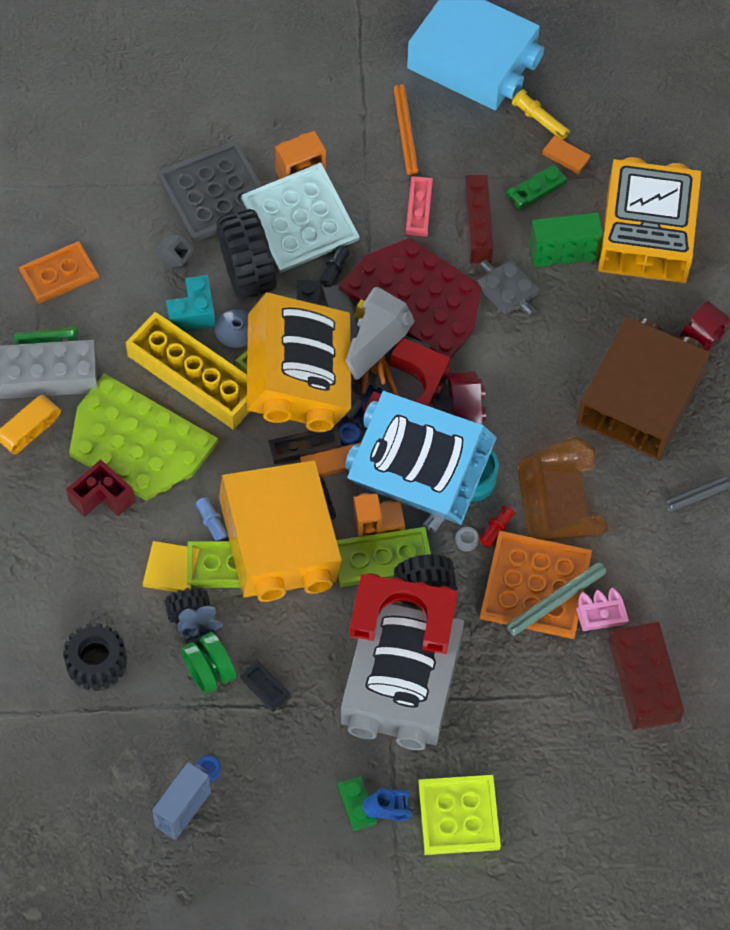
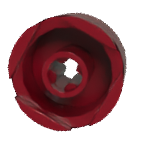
[680,301,730,352]

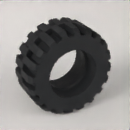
[216,209,277,299]

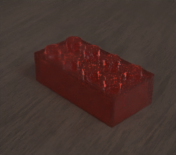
[609,622,684,730]

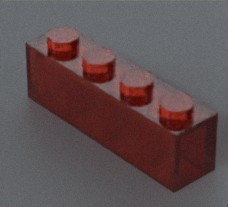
[464,175,493,264]

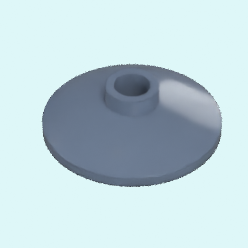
[215,309,249,349]

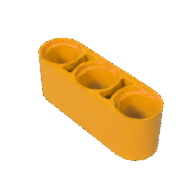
[0,395,61,454]

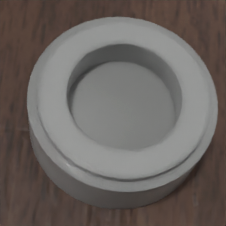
[455,527,479,552]

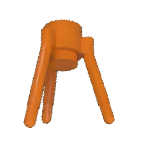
[361,355,399,396]

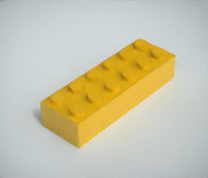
[126,312,251,430]

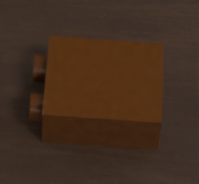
[576,316,711,461]

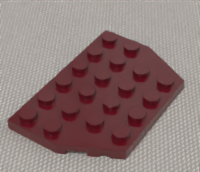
[339,237,481,360]

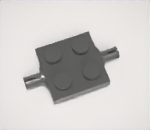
[477,259,540,317]

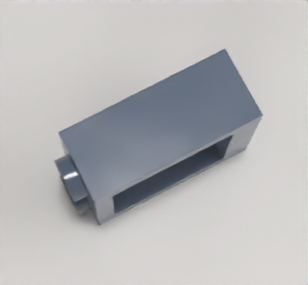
[152,762,211,840]

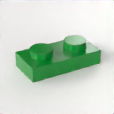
[337,776,377,832]

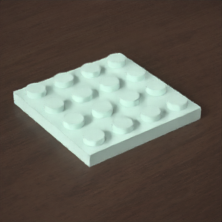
[241,163,360,274]

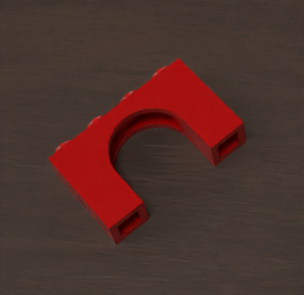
[363,338,452,421]
[350,573,458,654]

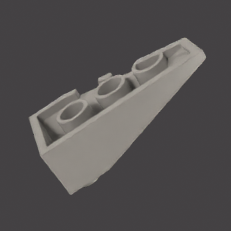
[346,287,414,379]

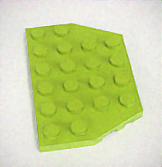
[69,373,218,501]

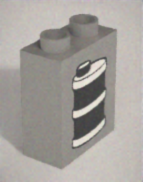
[341,604,464,750]

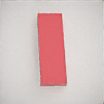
[405,176,433,237]

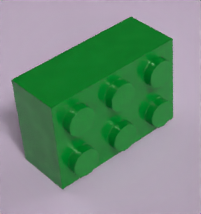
[529,213,603,267]

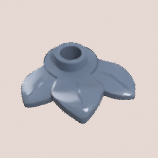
[177,606,223,638]

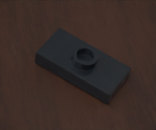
[240,661,291,712]

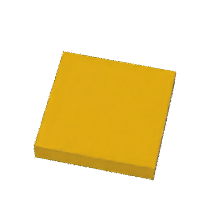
[143,541,200,592]

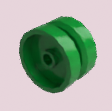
[180,632,237,695]

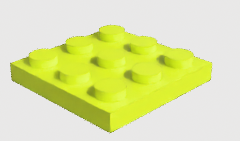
[418,775,501,855]

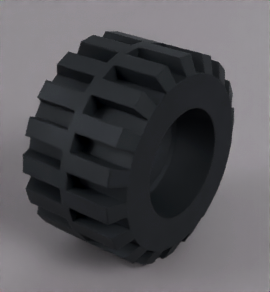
[394,554,458,606]
[63,623,127,691]

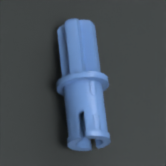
[195,497,227,541]

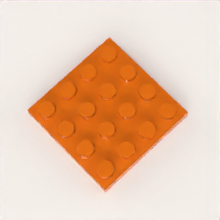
[480,531,592,639]

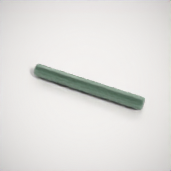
[507,562,606,636]

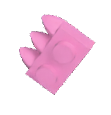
[576,588,629,631]

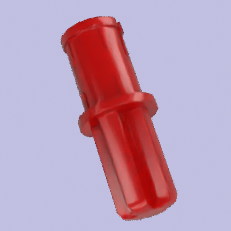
[479,505,515,547]

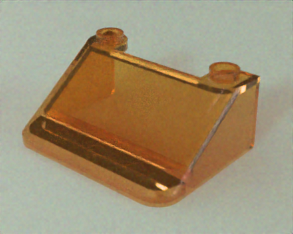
[518,436,608,541]

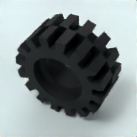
[165,587,210,624]

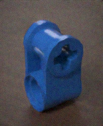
[363,788,413,821]

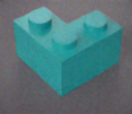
[166,275,215,332]

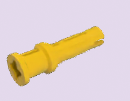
[512,89,570,140]

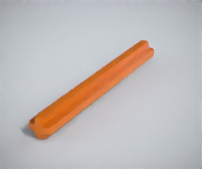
[394,84,418,176]

